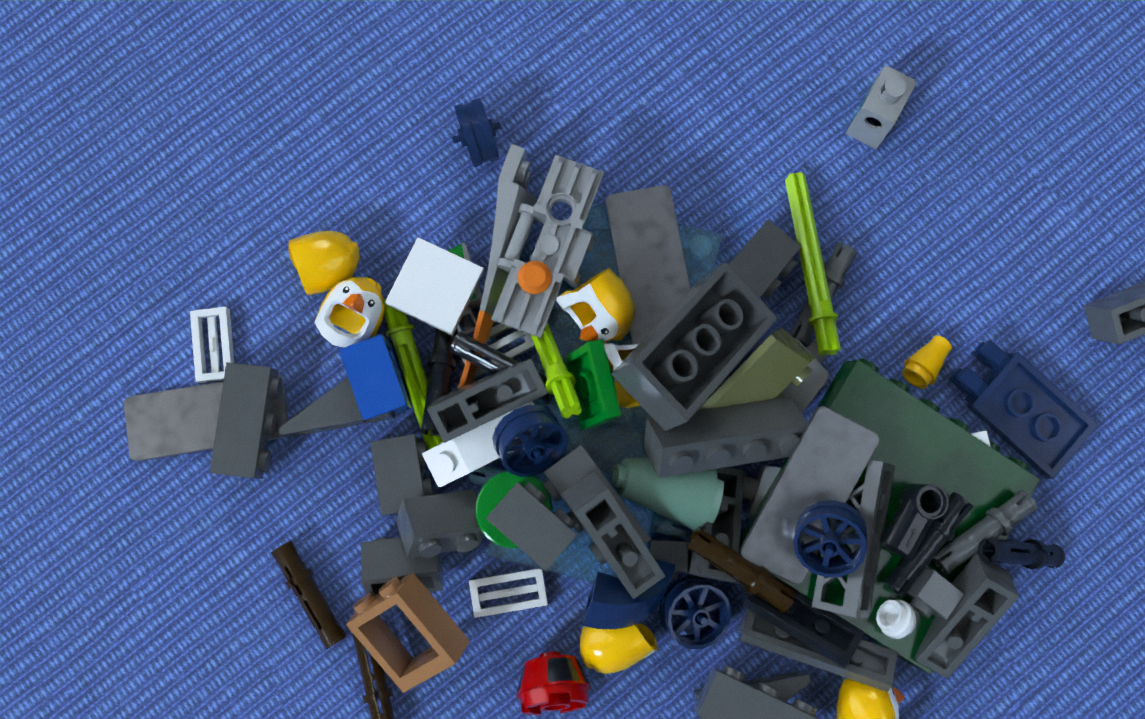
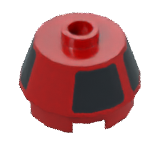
[516,651,591,715]

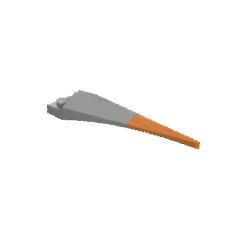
[458,144,538,389]

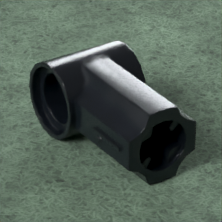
[879,484,949,560]

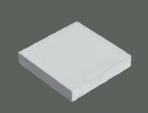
[385,237,484,336]

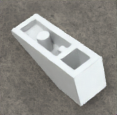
[422,401,542,487]

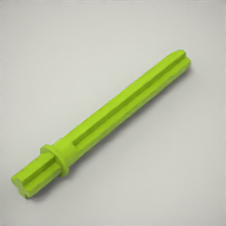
[785,172,841,356]
[384,298,443,450]
[531,322,582,419]

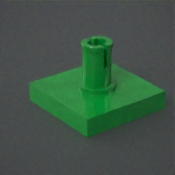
[563,339,621,431]

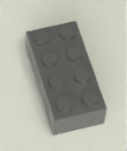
[611,262,777,431]

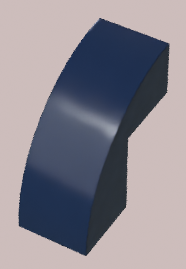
[583,559,676,629]

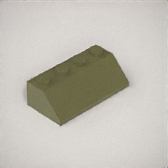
[697,327,814,411]

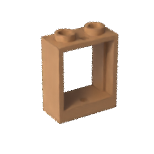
[346,572,470,693]

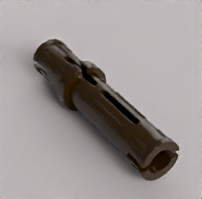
[686,526,796,613]
[271,540,347,649]
[352,633,394,719]

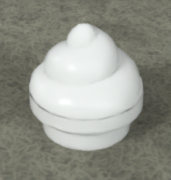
[876,599,916,639]

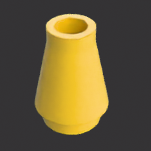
[902,335,952,389]

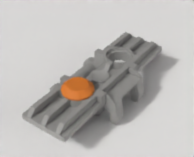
[491,155,604,338]

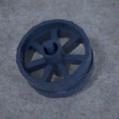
[452,98,502,167]
[492,405,568,477]
[793,500,868,578]
[658,576,731,649]

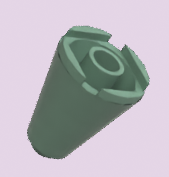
[611,457,724,531]

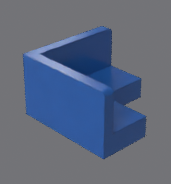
[339,334,412,420]

